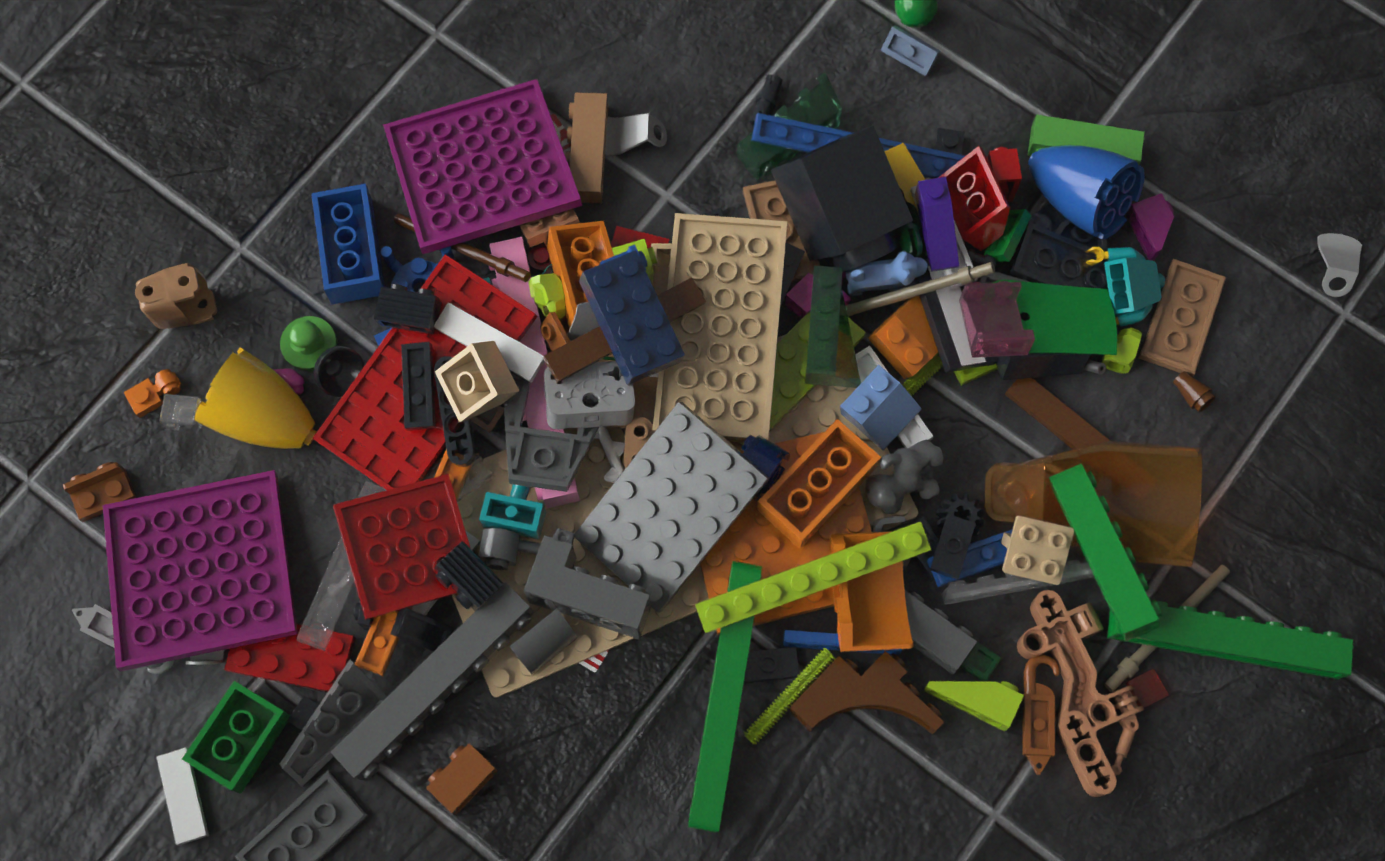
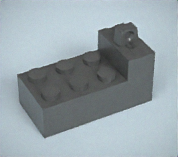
[524,528,651,640]

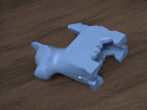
[845,251,928,297]

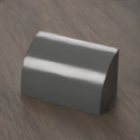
[510,609,578,675]

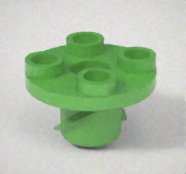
[280,316,338,372]

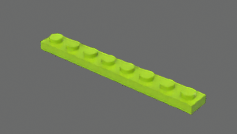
[695,522,931,633]

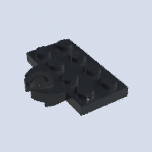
[1010,219,1109,293]

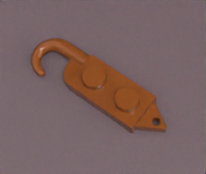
[1022,655,1059,775]

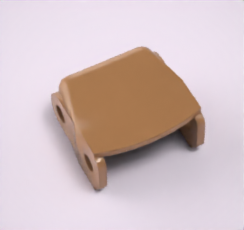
[135,263,217,329]

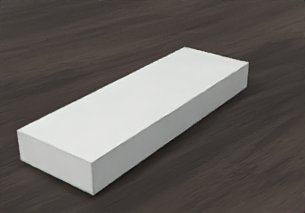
[157,747,209,845]

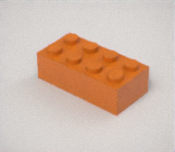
[757,419,881,549]

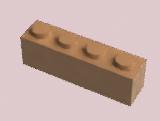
[565,93,608,203]

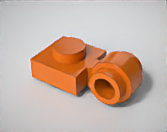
[123,369,181,418]

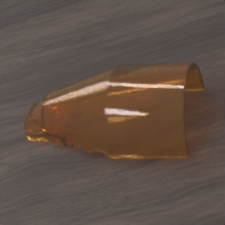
[985,441,1203,567]

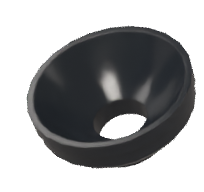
[314,346,364,397]

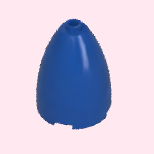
[1028,145,1144,239]

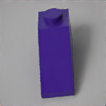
[915,177,959,272]

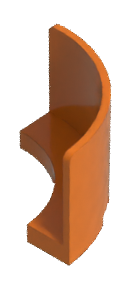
[831,532,913,651]

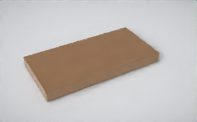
[743,180,822,284]
[1139,259,1226,377]

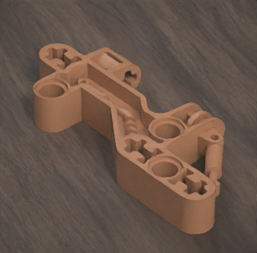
[1017,590,1144,797]

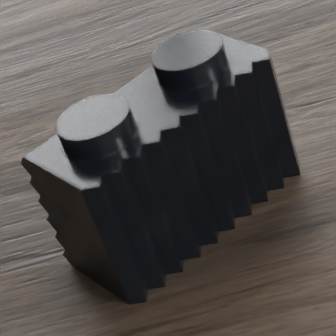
[374,284,442,335]
[434,541,504,611]

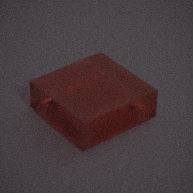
[1126,669,1169,708]

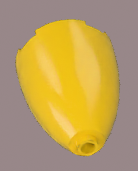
[194,347,317,449]

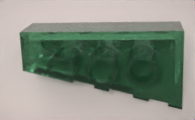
[737,72,843,179]
[804,266,861,388]

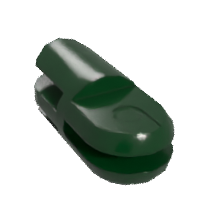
[895,202,928,260]

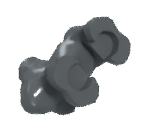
[865,439,943,514]

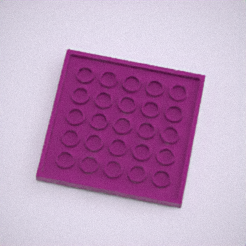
[383,79,582,255]
[103,470,298,672]

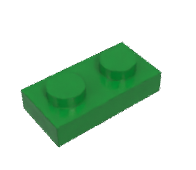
[984,209,1032,262]

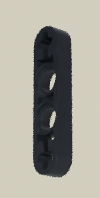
[434,356,476,467]

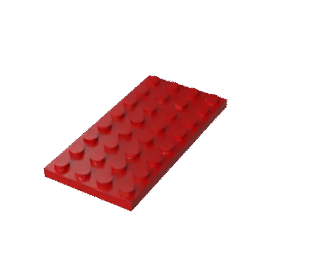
[312,254,538,490]

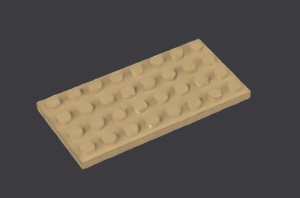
[653,213,787,442]

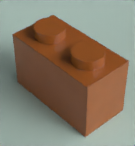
[426,743,498,816]

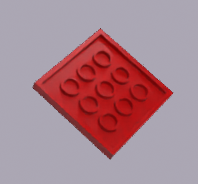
[333,474,471,620]

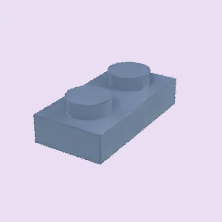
[881,25,940,76]

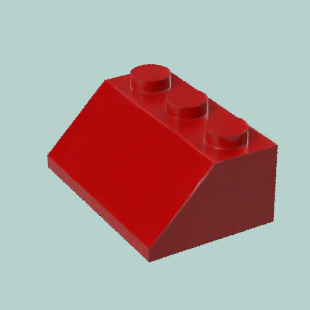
[938,146,1010,251]

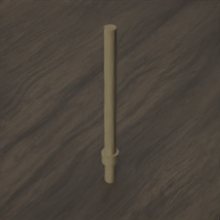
[838,262,995,317]
[1104,565,1230,693]

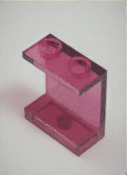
[959,281,1035,358]

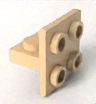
[1001,515,1074,585]

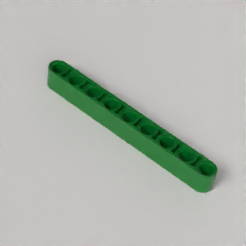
[688,561,762,832]

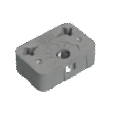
[544,361,635,429]

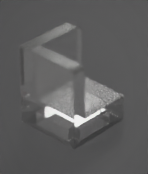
[159,394,202,430]

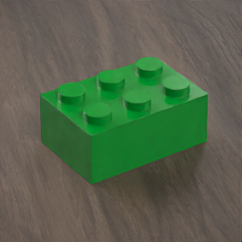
[182,681,291,794]

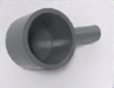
[478,528,541,570]

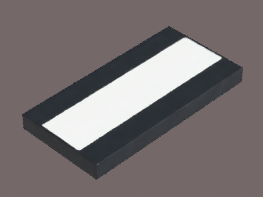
[914,264,998,373]

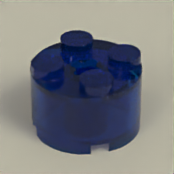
[742,435,790,502]

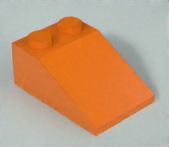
[867,296,938,379]

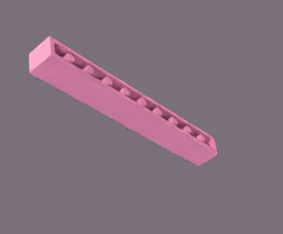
[489,237,580,509]

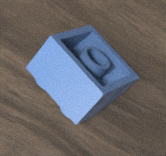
[840,365,922,451]

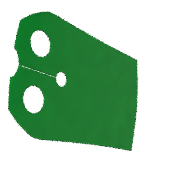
[980,279,1117,355]

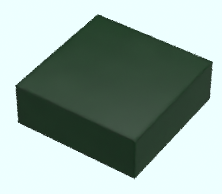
[960,641,1002,682]

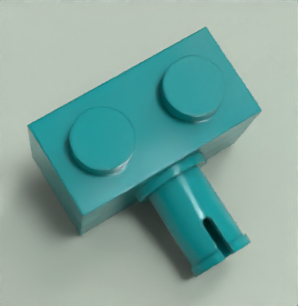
[479,484,546,540]

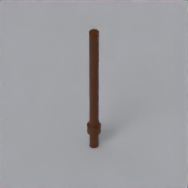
[394,213,531,282]

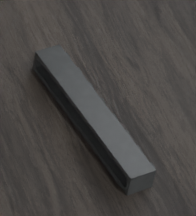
[331,582,534,780]

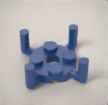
[381,246,455,292]

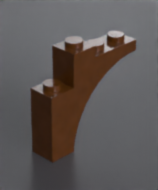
[789,651,944,734]

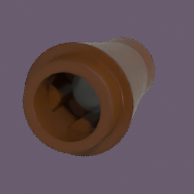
[1173,371,1216,413]

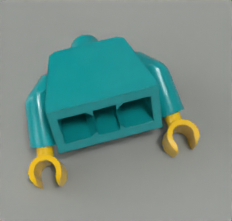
[1086,246,1165,327]

